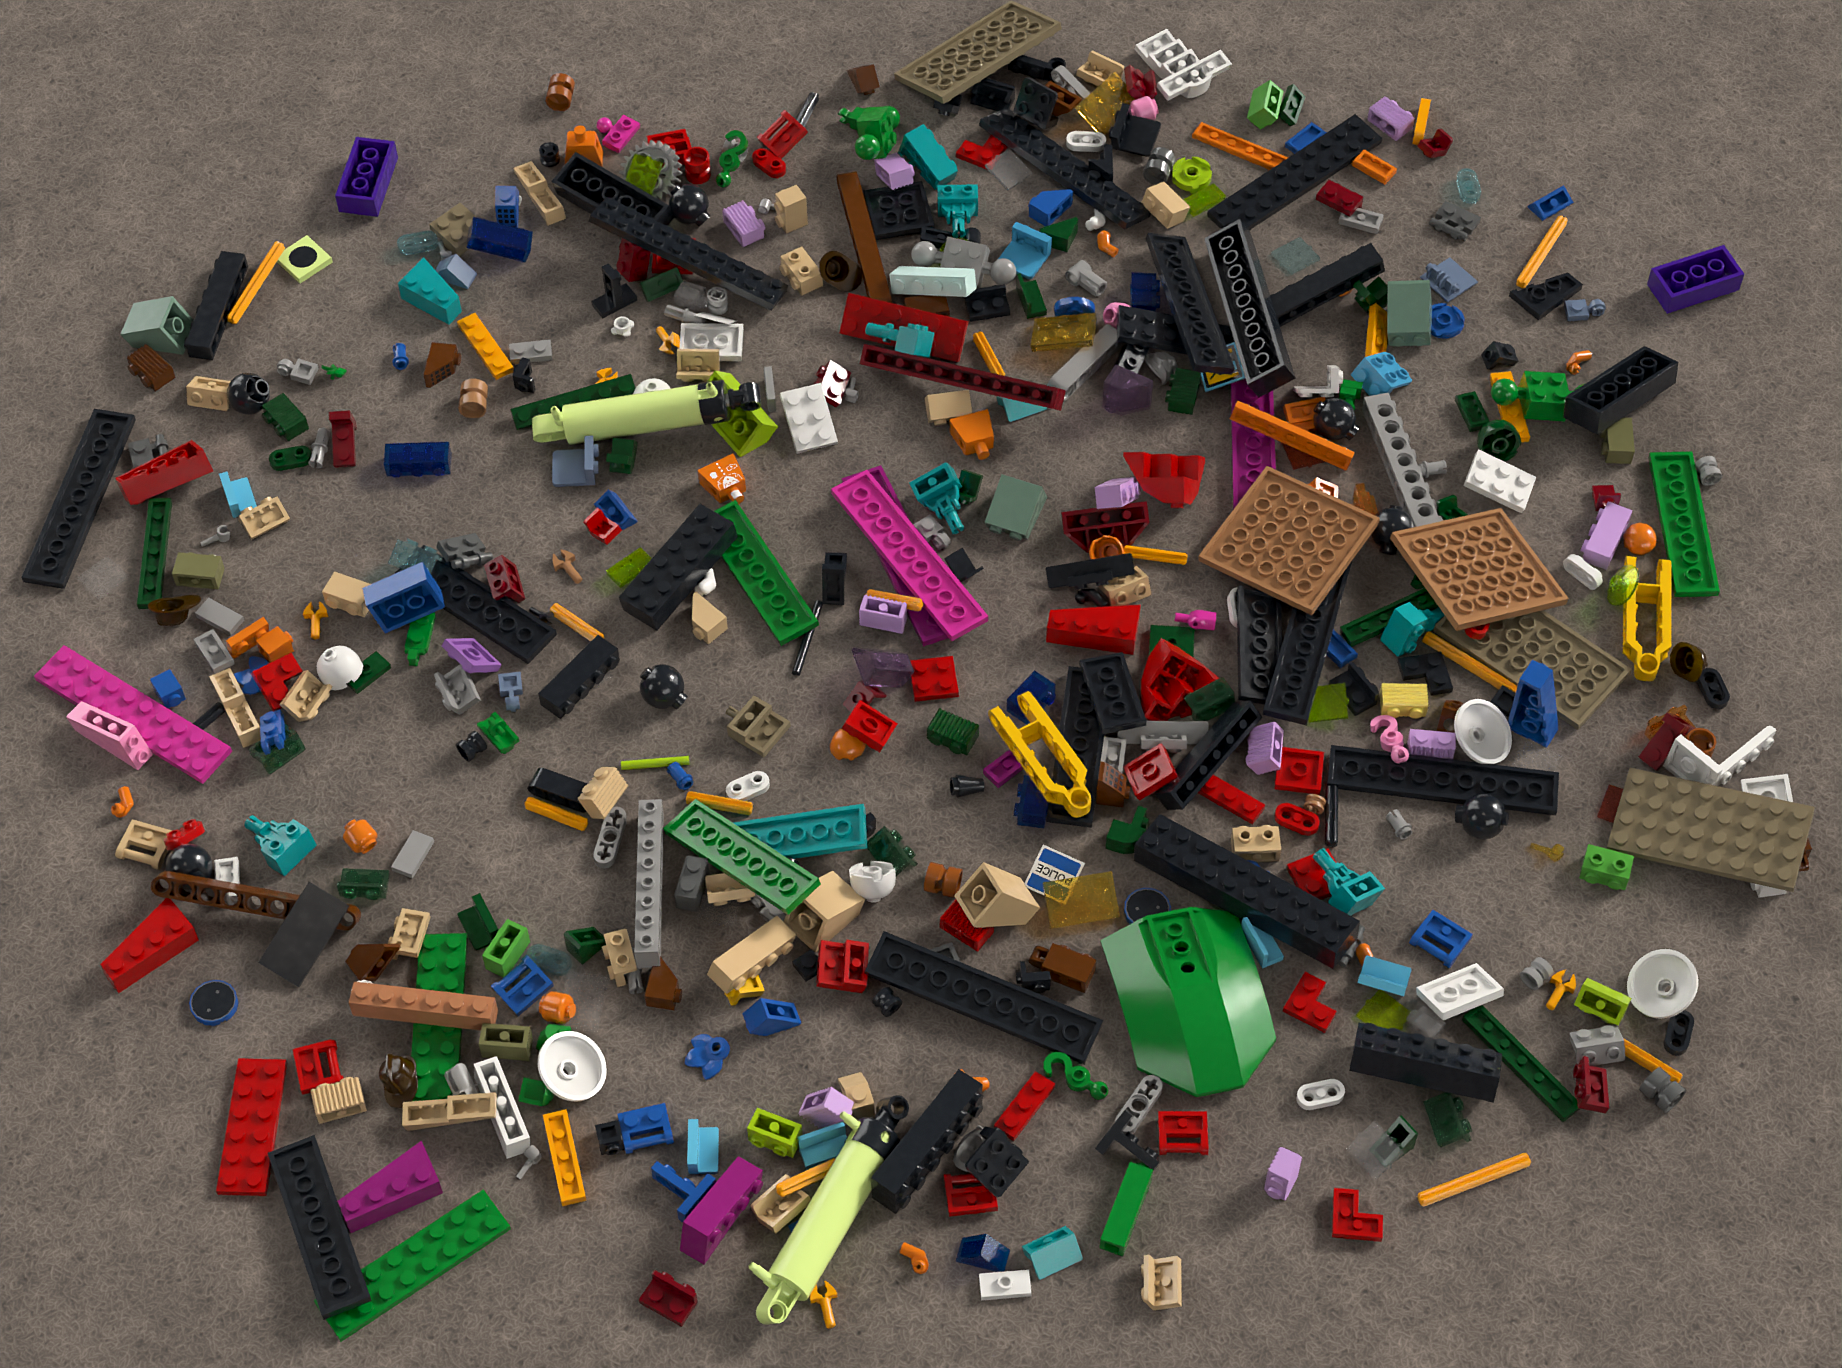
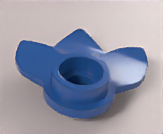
[234,656,268,695]
[684,1034,730,1080]

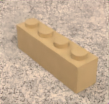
[707,916,797,994]

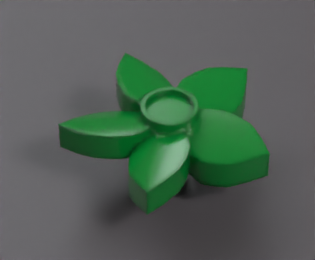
[321,364,347,380]

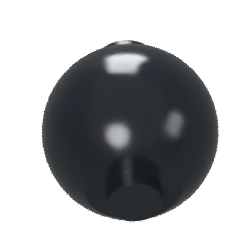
[669,184,710,227]
[227,373,270,415]
[1313,398,1359,440]
[1371,505,1414,555]
[640,664,688,710]
[1455,794,1509,840]
[165,844,213,890]

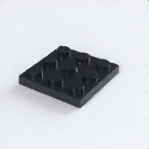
[863,181,935,240]

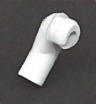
[1085,209,1105,231]
[694,568,716,596]

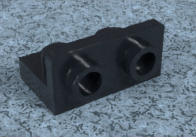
[965,284,1010,322]
[1109,343,1149,381]
[1329,662,1379,716]

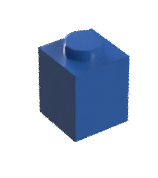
[150,669,186,708]

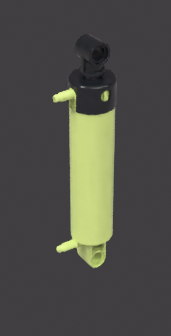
[532,380,761,445]
[749,1095,909,1325]

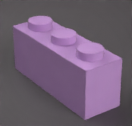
[1095,477,1141,509]
[1581,501,1632,570]

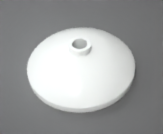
[1454,699,1512,764]
[1627,949,1698,1019]
[538,1031,606,1102]

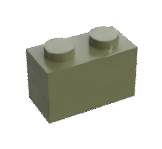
[1600,418,1635,464]
[172,552,225,589]
[479,1023,533,1061]

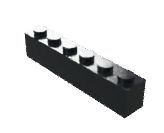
[1270,243,1385,327]
[184,251,248,360]
[1154,701,1263,810]

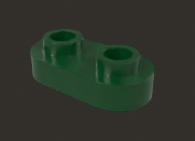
[269,446,312,471]

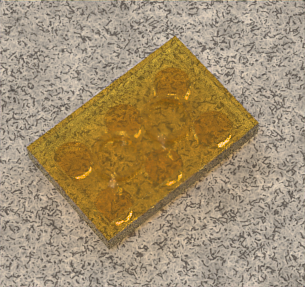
[1075,72,1136,135]
[1031,313,1097,352]
[1042,871,1120,929]

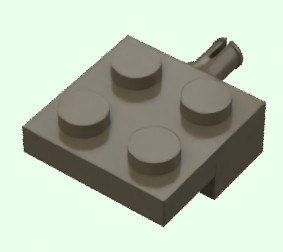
[429,203,488,256]
[726,696,791,757]

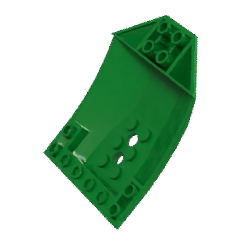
[1100,907,1276,1097]

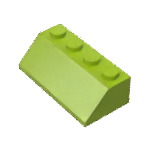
[707,371,778,457]

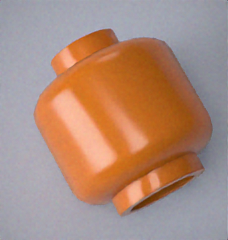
[343,819,378,854]
[539,991,576,1024]

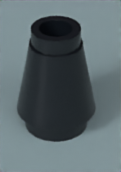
[950,775,984,798]

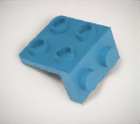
[998,222,1052,279]
[1350,352,1412,396]

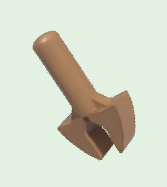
[553,550,582,584]

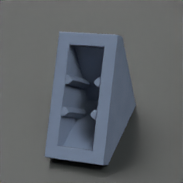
[435,254,477,289]

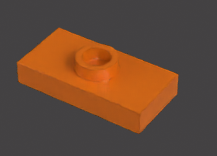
[1352,150,1397,185]

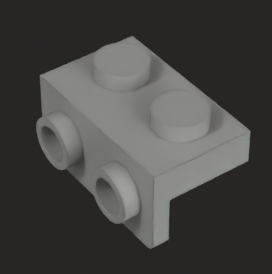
[434,664,481,715]
[1570,1025,1625,1066]

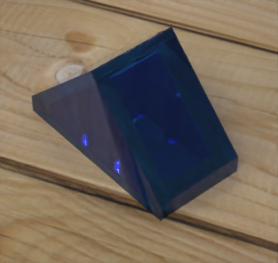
[956,1234,1010,1272]

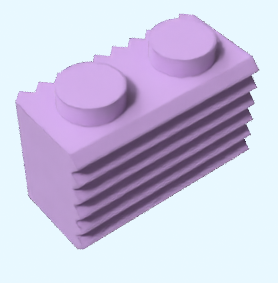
[1368,96,1415,141]
[874,153,915,190]
[722,200,765,247]
[859,594,907,634]
[1246,722,1284,775]
[1407,729,1456,759]
[799,1087,854,1129]
[1264,1147,1302,1200]

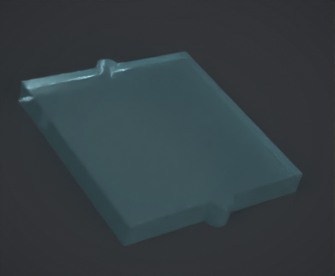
[1271,237,1320,275]

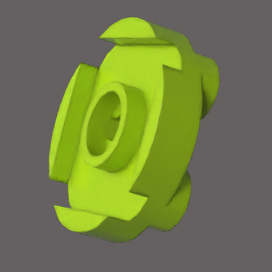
[1172,157,1212,194]

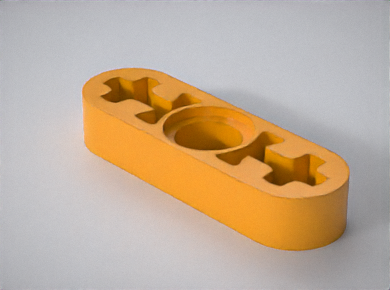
[1412,98,1431,145]

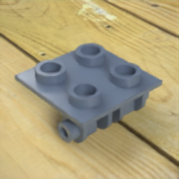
[1420,257,1478,302]

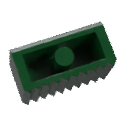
[1165,368,1201,415]
[262,393,309,441]
[927,708,979,755]

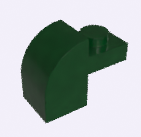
[1353,276,1388,313]
[606,438,638,474]
[1105,806,1149,854]

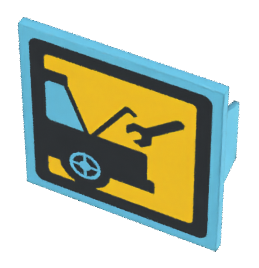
[1201,342,1245,392]

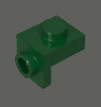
[958,469,983,504]
[1437,495,1468,521]

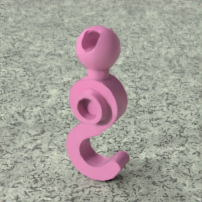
[1370,715,1409,764]

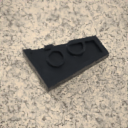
[1509,272,1583,320]

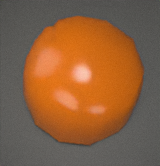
[1622,523,1656,555]
[1089,535,1124,559]
[829,729,866,761]

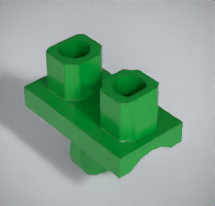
[477,712,519,754]

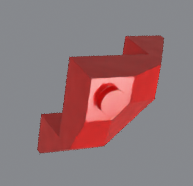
[1123,452,1205,509]
[1141,638,1231,721]

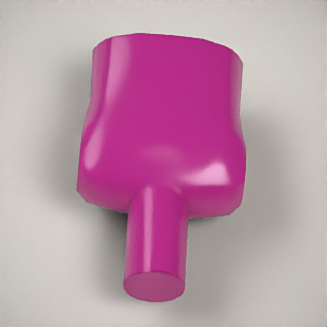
[1174,610,1216,630]

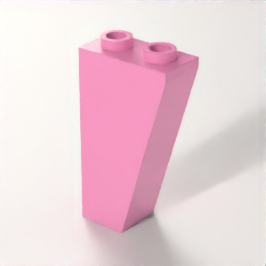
[66,701,153,770]

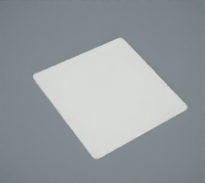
[694,312,737,324]

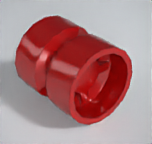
[684,147,711,184]

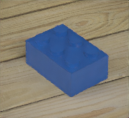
[362,562,445,633]

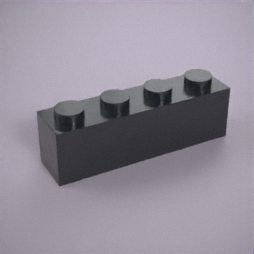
[538,635,620,719]

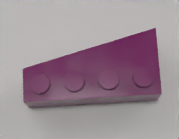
[338,1141,443,1233]
[680,1156,763,1265]

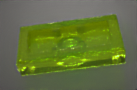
[1183,183,1226,217]
[606,547,652,588]

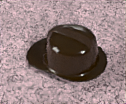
[818,251,862,292]
[148,595,201,626]
[1670,642,1708,682]
[379,1054,418,1108]

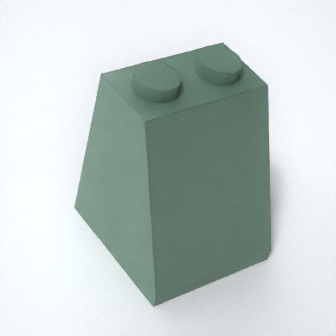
[1387,280,1432,347]
[120,296,194,355]
[985,474,1047,541]

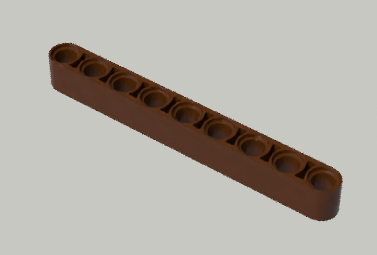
[836,171,892,303]
[151,871,361,930]

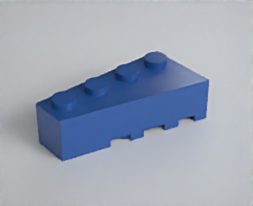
[1508,660,1559,748]

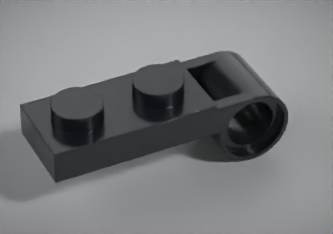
[1008,55,1066,83]
[920,226,981,250]

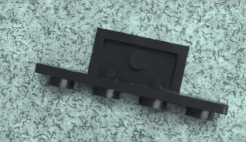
[1046,553,1135,590]

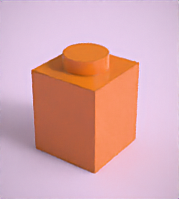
[256,626,294,663]

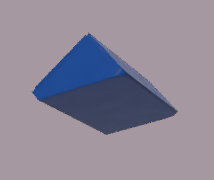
[1527,185,1574,221]
[594,489,638,530]

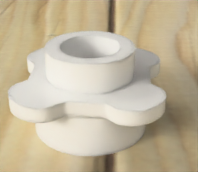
[611,317,634,337]

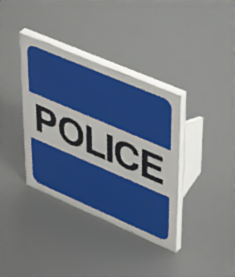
[1024,845,1085,905]

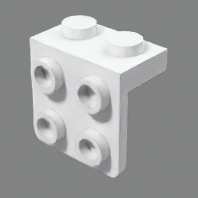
[1293,365,1343,397]

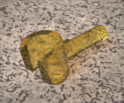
[1530,843,1564,862]

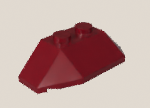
[1061,501,1150,553]

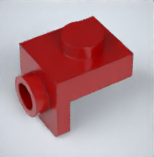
[584,508,622,545]

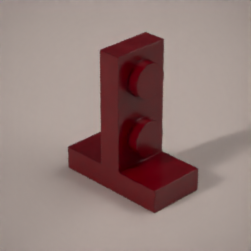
[329,410,357,468]
[1638,712,1695,771]

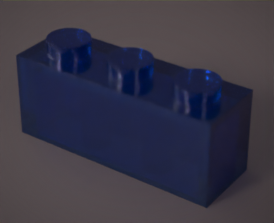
[466,217,533,262]
[384,442,452,477]

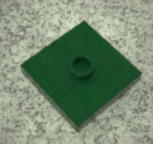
[1149,625,1195,658]

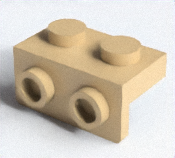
[1076,51,1124,91]
[676,349,720,382]
[280,670,333,722]
[705,873,755,906]
[602,929,637,987]
[751,1174,811,1234]
[1141,1255,1182,1310]

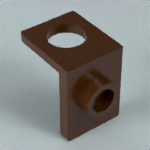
[1437,700,1463,733]

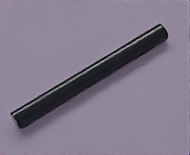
[792,600,823,676]

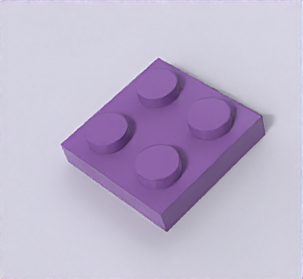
[441,638,502,673]

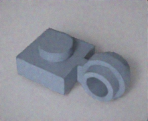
[1564,299,1606,321]
[498,672,523,712]

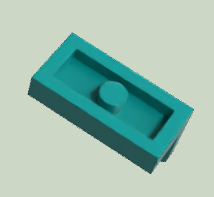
[996,396,1047,422]
[1021,1226,1083,1279]

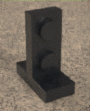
[591,263,637,319]
[822,552,847,605]
[1095,1110,1161,1170]

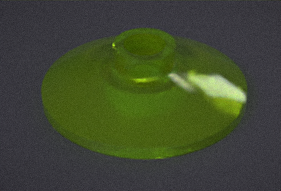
[1607,565,1639,606]

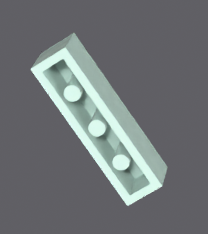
[889,266,976,297]

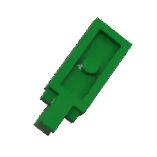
[405,612,436,666]

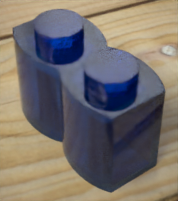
[1130,272,1160,312]

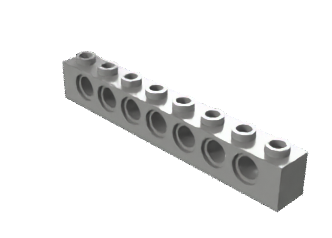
[1362,393,1443,527]
[634,799,664,968]

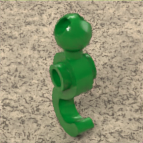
[716,130,748,188]
[1043,1052,1109,1100]

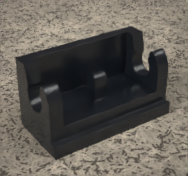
[971,78,1015,111]

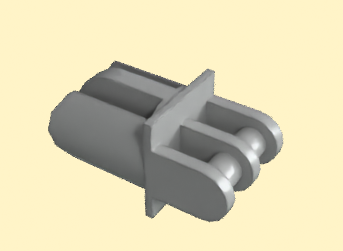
[444,1063,480,1095]

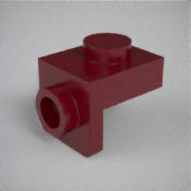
[1417,129,1453,158]

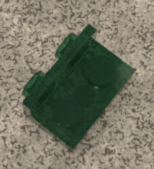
[1185,677,1235,722]
[248,724,306,774]
[867,826,918,876]
[337,868,390,900]
[1423,1092,1472,1147]

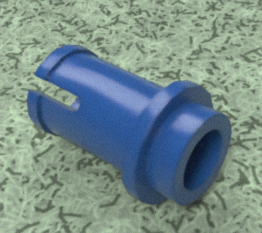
[392,343,409,370]
[667,762,693,790]

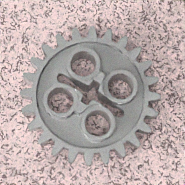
[619,140,682,201]

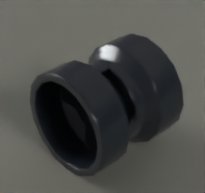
[456,731,487,762]

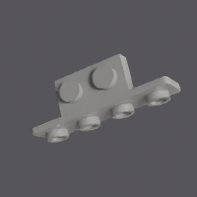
[1118,721,1208,753]

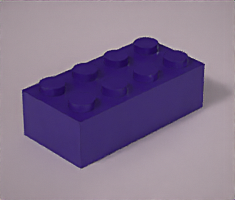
[335,137,398,217]
[1647,245,1744,314]

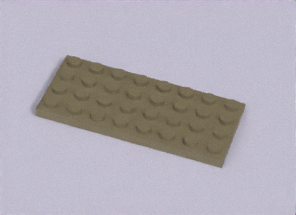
[894,0,1062,104]
[1433,610,1632,730]
[1607,768,1815,892]

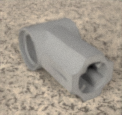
[1065,260,1107,297]

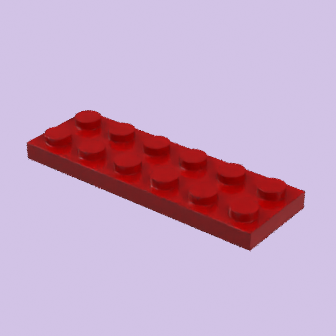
[839,293,969,362]
[216,1058,287,1196]

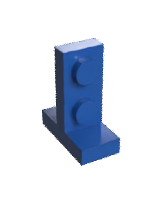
[651,1161,716,1222]

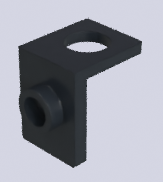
[944,548,984,582]

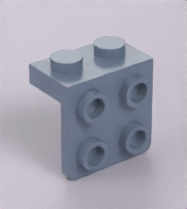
[552,436,599,487]

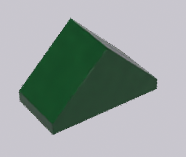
[1039,217,1078,252]
[564,927,606,965]
[1370,1116,1418,1168]

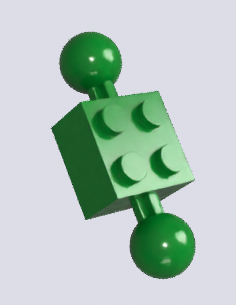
[854,106,900,160]
[1491,371,1584,421]

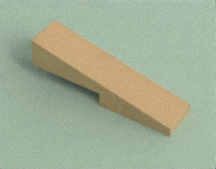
[513,161,566,225]
[209,668,261,748]
[402,1092,497,1131]

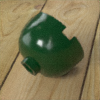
[1477,419,1521,462]

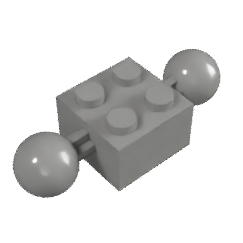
[911,237,1016,288]

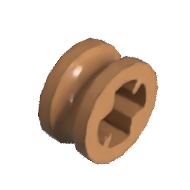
[1303,794,1326,815]

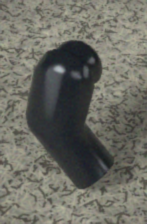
[1075,589,1108,607]

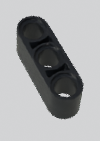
[527,768,587,813]

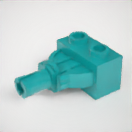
[937,184,978,239]
[865,323,935,357]
[909,462,964,534]
[1380,602,1445,657]
[244,815,317,876]
[1312,848,1385,916]

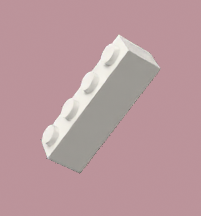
[474,1056,530,1159]

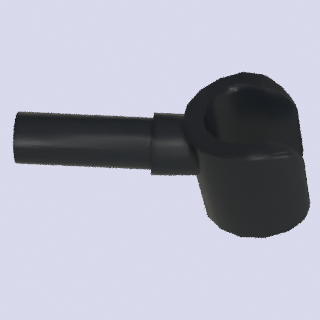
[529,607,554,625]

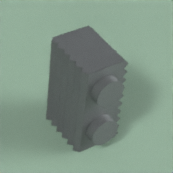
[674,856,710,912]

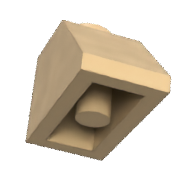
[692,592,728,644]
[838,1072,875,1120]

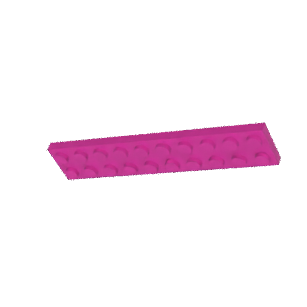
[831,470,988,641]
[34,645,233,784]

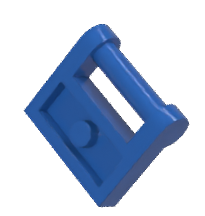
[1409,910,1473,968]
[491,955,554,1017]
[617,1103,674,1154]

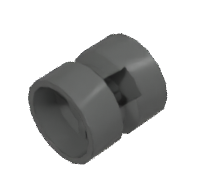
[1143,147,1176,185]
[1639,1067,1686,1113]

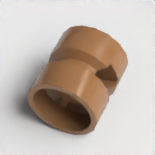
[459,379,488,418]

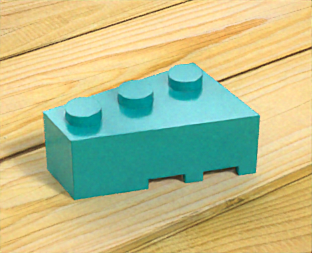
[898,124,958,190]
[398,257,462,325]

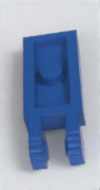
[260,709,285,755]

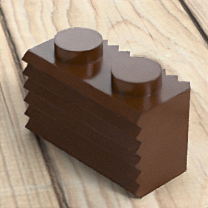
[127,344,176,392]

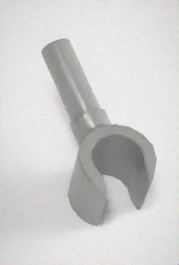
[758,198,775,214]
[438,241,452,261]
[845,377,859,403]
[200,525,230,547]
[516,1145,542,1180]

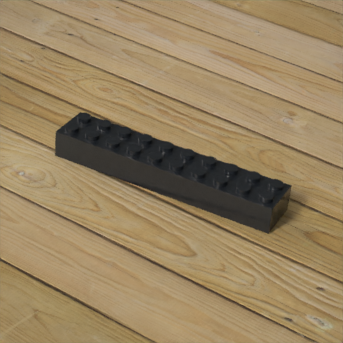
[1204,219,1296,398]
[1134,814,1360,969]

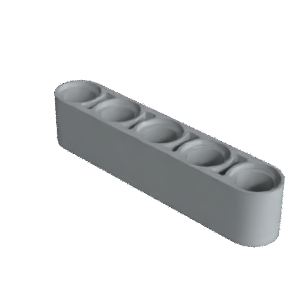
[1047,324,1124,401]

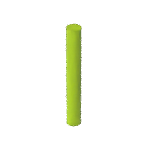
[621,756,690,770]

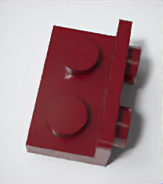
[1124,65,1157,99]
[484,555,525,603]
[639,1270,698,1327]

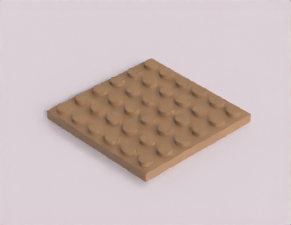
[1198,466,1380,615]
[1390,508,1569,631]

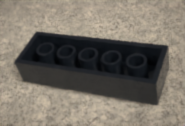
[551,152,674,226]
[1563,346,1679,435]
[619,503,738,631]
[1349,1022,1502,1103]
[871,1069,984,1214]

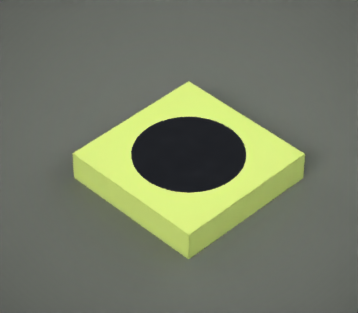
[277,235,333,283]

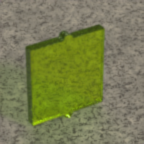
[625,154,663,195]
[1308,683,1349,723]
[1356,989,1413,1030]

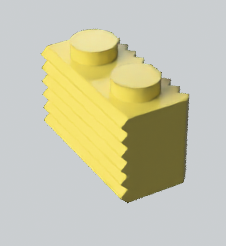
[1380,683,1428,719]

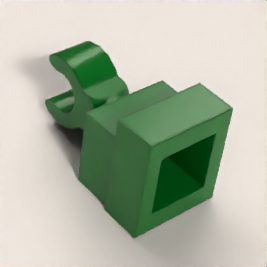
[838,107,866,133]
[1339,379,1363,411]

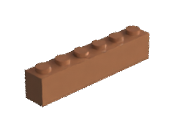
[349,982,498,1031]

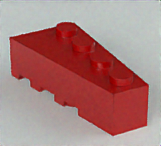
[115,440,213,505]
[1046,605,1141,655]
[100,898,199,993]

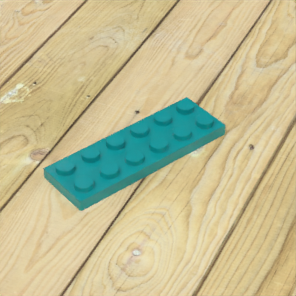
[733,804,867,859]

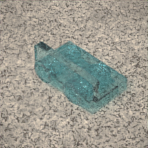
[388,538,442,574]

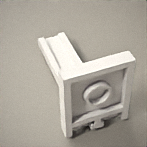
[1663,726,1776,786]

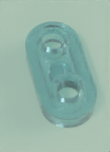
[1456,168,1481,204]
[397,231,438,255]
[526,944,572,976]

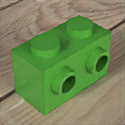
[1247,80,1284,129]
[1579,844,1634,890]
[482,919,530,978]

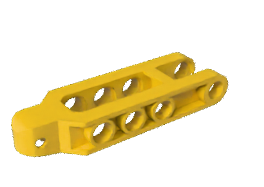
[1623,556,1671,681]
[988,691,1091,818]

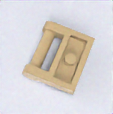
[115,819,172,870]

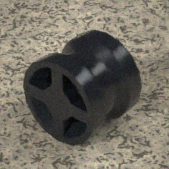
[539,142,560,167]
[872,987,902,1017]

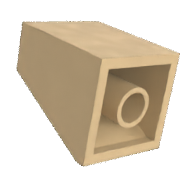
[954,862,1040,928]
[784,871,865,952]

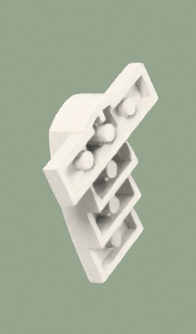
[1135,29,1232,101]

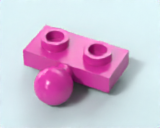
[597,114,640,153]

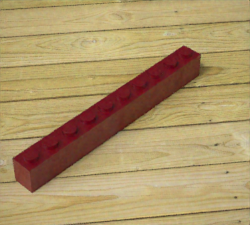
[859,344,1066,411]

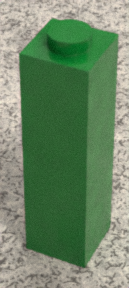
[1099,1162,1153,1257]

